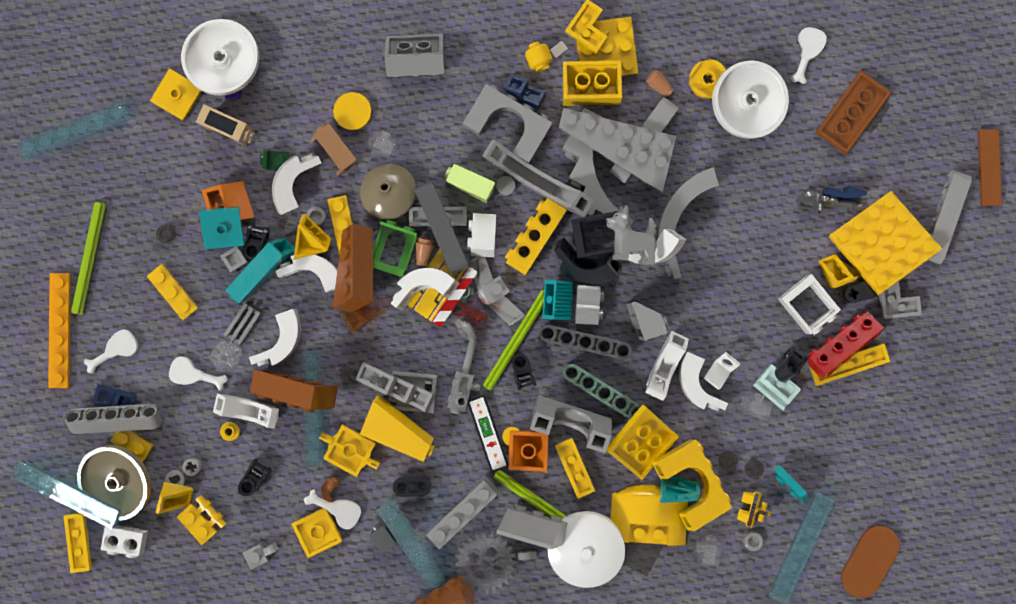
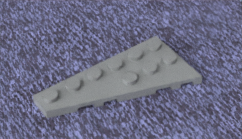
[559,108,676,193]

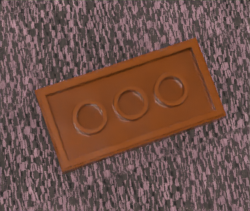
[815,70,892,155]

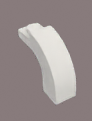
[272,154,321,215]
[614,229,687,264]
[275,255,338,293]
[391,268,460,311]
[249,309,301,367]
[645,331,689,401]
[678,351,728,411]
[213,394,279,429]

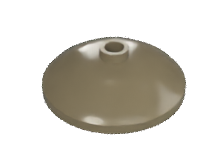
[360,164,416,220]

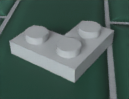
[879,282,922,319]

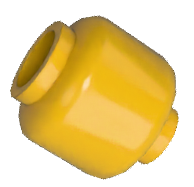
[525,42,553,72]

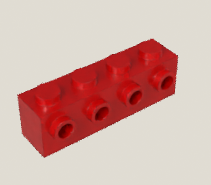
[807,311,884,380]

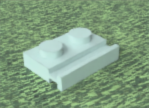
[753,364,801,410]

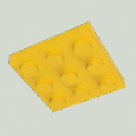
[576,17,638,77]
[606,405,679,480]

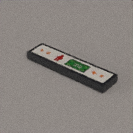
[467,394,509,473]

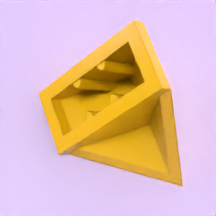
[293,214,331,260]
[818,254,861,288]
[156,482,194,514]

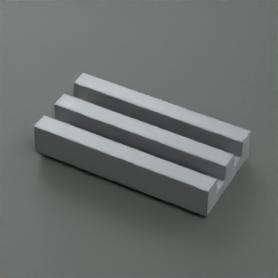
[224,303,261,345]

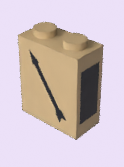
[196,105,255,147]

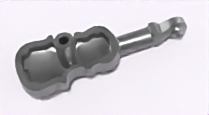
[798,192,865,214]

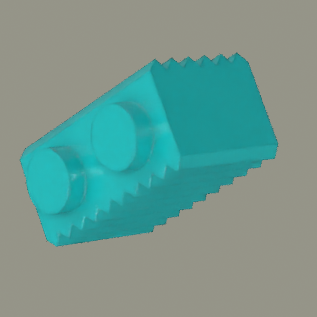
[543,280,573,320]

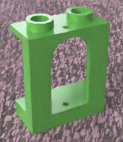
[373,220,418,277]

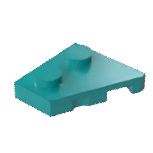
[774,465,810,505]
[660,476,700,503]

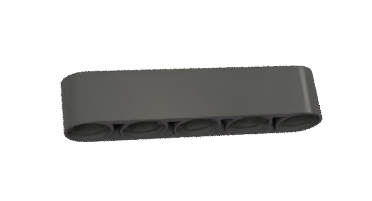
[414,181,470,275]
[539,325,632,359]

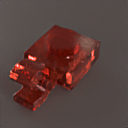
[453,302,488,324]

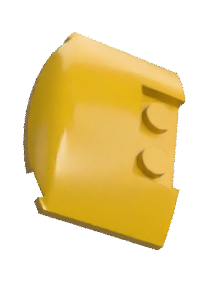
[610,485,688,546]

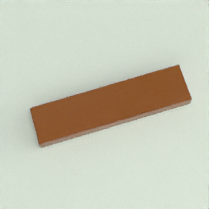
[977,129,1002,206]

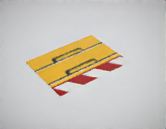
[407,249,477,327]

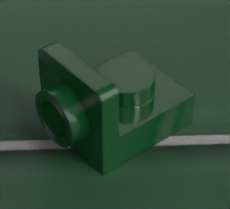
[260,149,290,171]

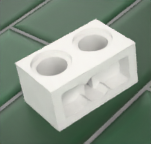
[101,524,148,558]

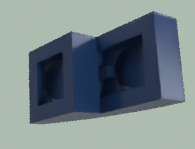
[503,74,546,109]
[822,186,867,200]
[92,384,137,407]

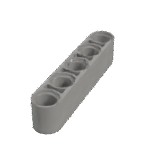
[609,97,679,183]
[929,170,972,264]
[63,404,162,434]

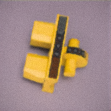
[737,491,771,527]

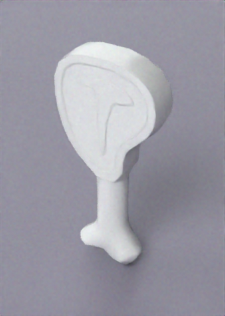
[791,27,827,84]
[84,329,139,373]
[169,356,228,391]
[304,489,361,529]

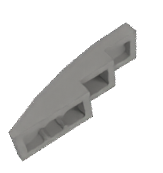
[355,362,435,412]

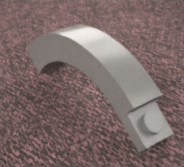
[482,140,594,217]
[656,167,719,280]

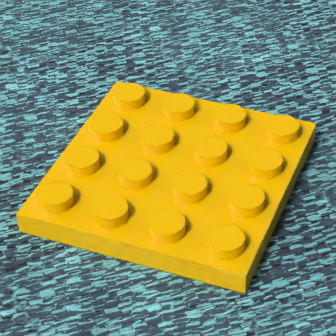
[829,191,942,296]

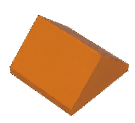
[509,430,549,472]

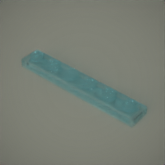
[17,101,133,161]
[302,350,324,466]
[13,460,122,529]
[768,491,835,604]
[376,497,448,592]

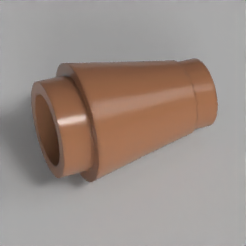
[646,70,674,98]
[416,237,435,266]

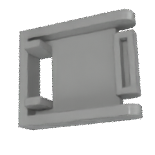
[389,371,438,413]

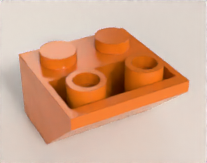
[201,181,255,222]

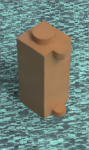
[310,123,359,176]

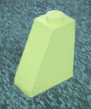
[444,164,496,203]

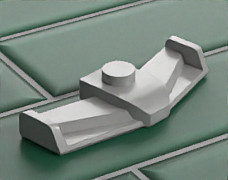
[468,256,526,326]

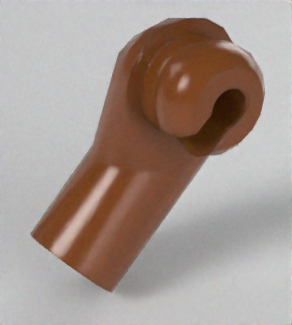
[321,477,339,502]

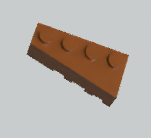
[333,224,373,312]
[250,370,338,413]
[415,575,475,604]

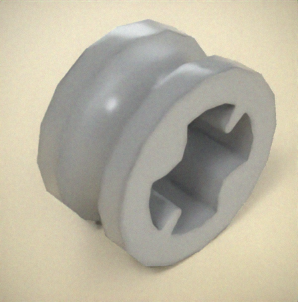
[182,458,202,476]

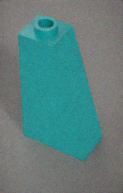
[226,237,295,304]

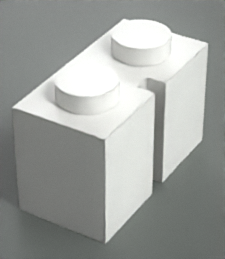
[467,213,496,257]

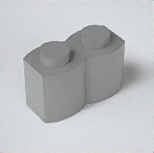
[575,285,604,325]

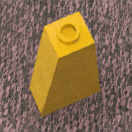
[360,395,435,462]

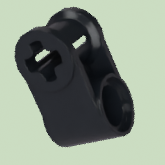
[243,223,270,260]
[839,280,880,303]
[774,346,807,383]
[511,352,537,391]
[238,458,272,496]

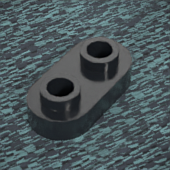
[393,476,432,497]

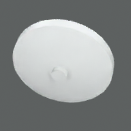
[181,19,260,96]
[712,61,789,139]
[548,511,625,588]

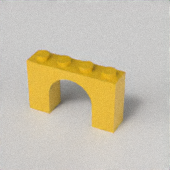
[652,440,732,531]

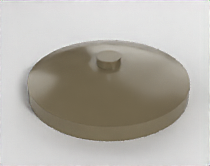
[77,445,151,520]

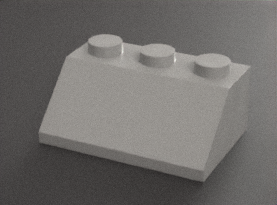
[384,33,444,77]
[626,302,669,341]
[496,505,568,549]

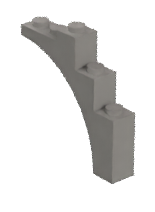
[562,108,633,224]

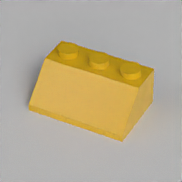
[562,61,622,106]

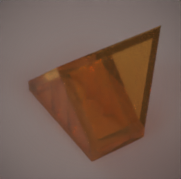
[338,306,385,335]

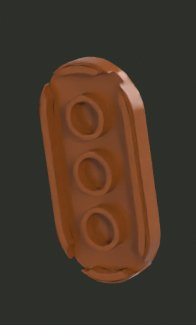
[841,525,900,598]

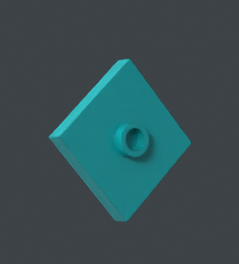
[199,207,245,249]

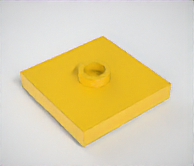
[150,68,202,121]
[291,508,343,558]

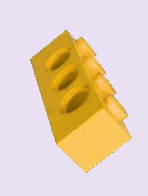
[505,197,567,275]

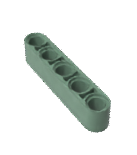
[563,364,641,419]

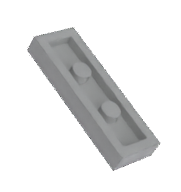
[409,206,467,227]

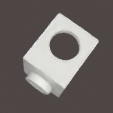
[704,352,741,390]

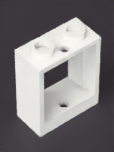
[778,274,841,335]

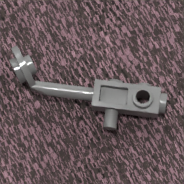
[447,319,480,415]

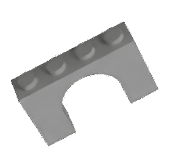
[463,84,552,164]
[530,395,612,453]
[426,475,498,549]

